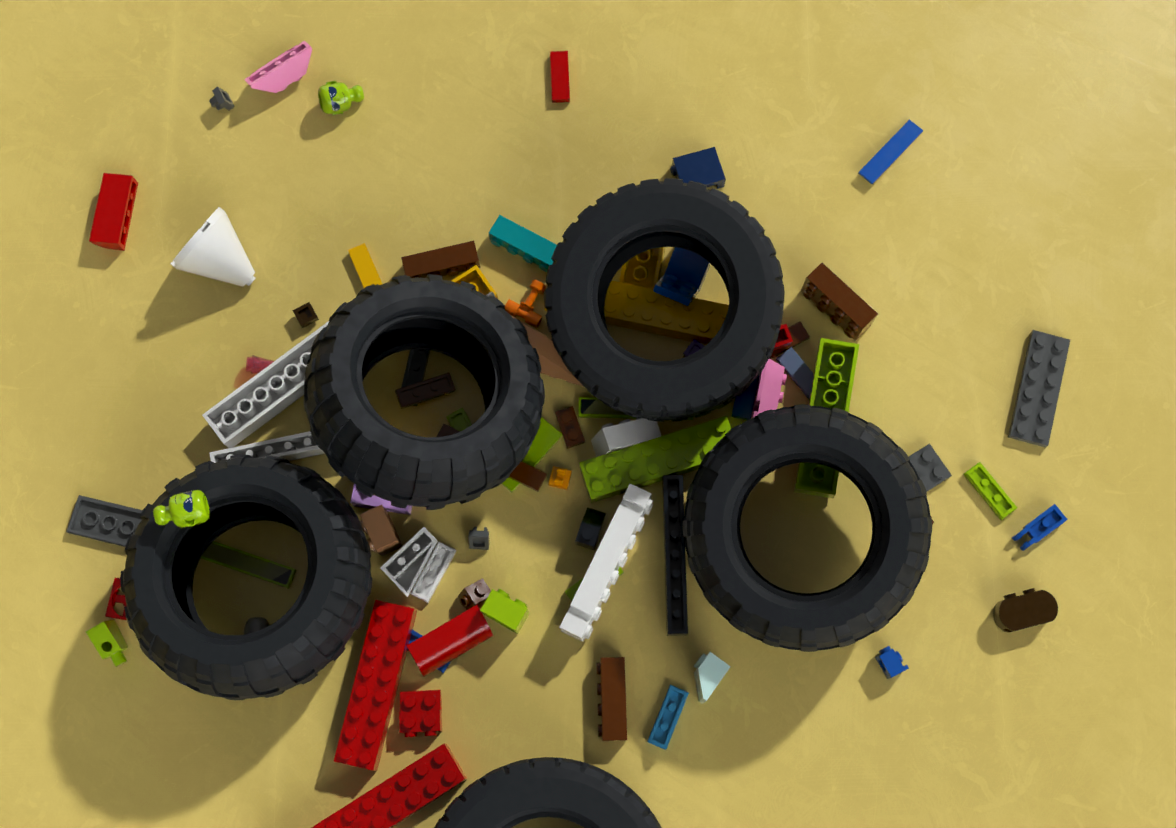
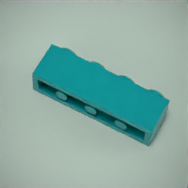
[489,215,557,272]

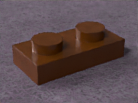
[555,406,585,449]

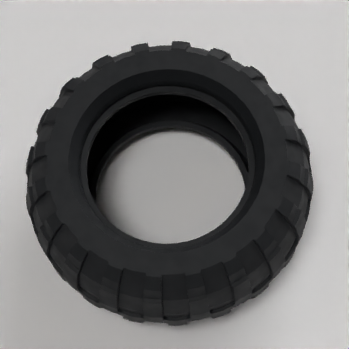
[304,274,545,510]
[683,404,932,652]
[120,454,372,700]

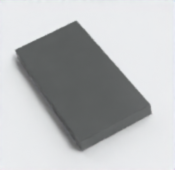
[66,495,143,547]

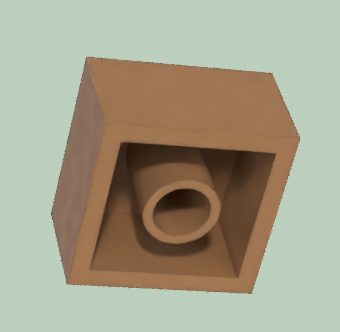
[360,505,403,556]

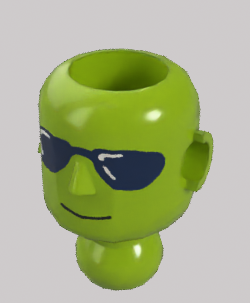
[318,81,364,115]
[153,490,210,528]

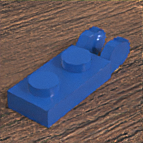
[1012,504,1068,551]

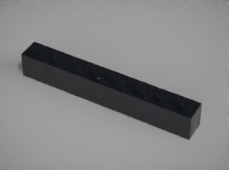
[662,475,688,636]

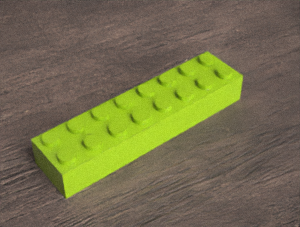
[794,338,859,498]
[579,416,731,503]

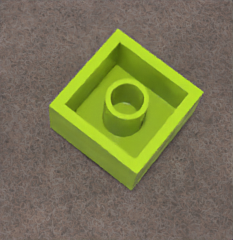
[480,589,529,634]

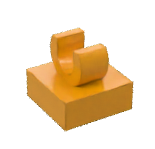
[548,466,572,490]

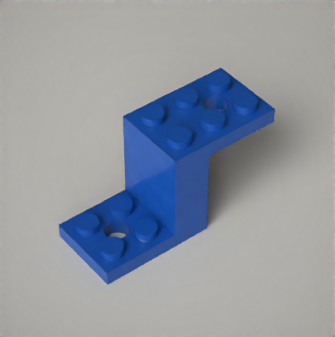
[653,247,710,306]

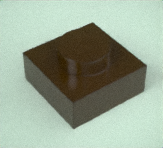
[293,302,319,328]

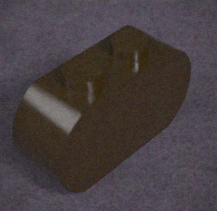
[993,588,1058,633]

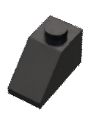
[575,507,606,550]

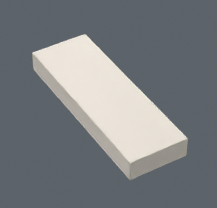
[410,542,456,603]

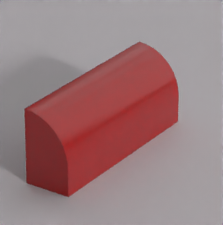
[89,173,138,251]
[407,605,493,677]

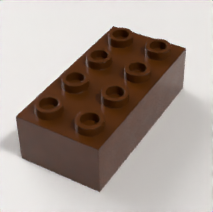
[801,263,878,341]

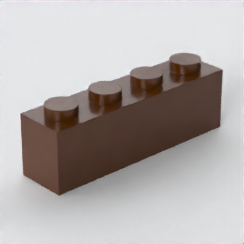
[401,241,481,278]
[597,657,627,741]

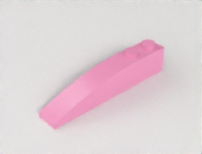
[751,359,787,418]

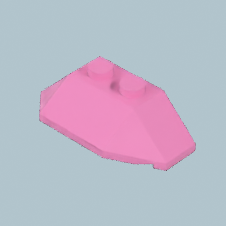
[244,41,312,93]

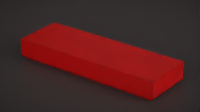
[550,51,570,103]

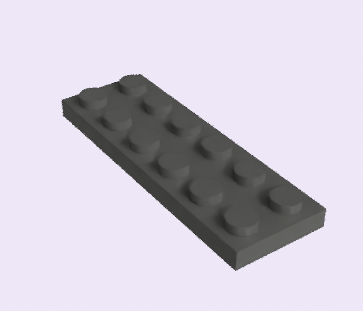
[1008,330,1070,448]

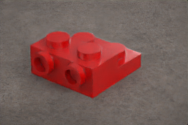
[399,690,442,737]

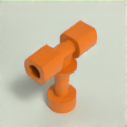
[505,280,546,328]

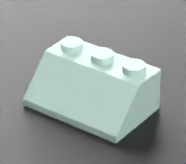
[694,652,731,703]

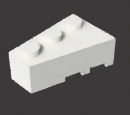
[591,418,661,457]
[380,527,438,597]

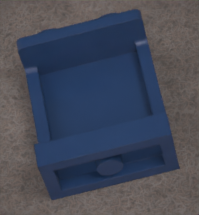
[670,147,726,189]

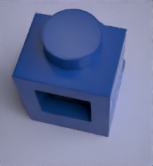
[875,646,909,679]

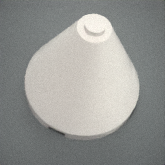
[171,207,255,287]

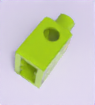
[86,620,128,667]

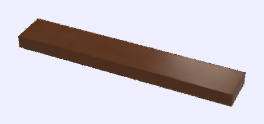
[437,424,547,492]

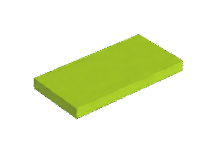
[501,417,563,492]

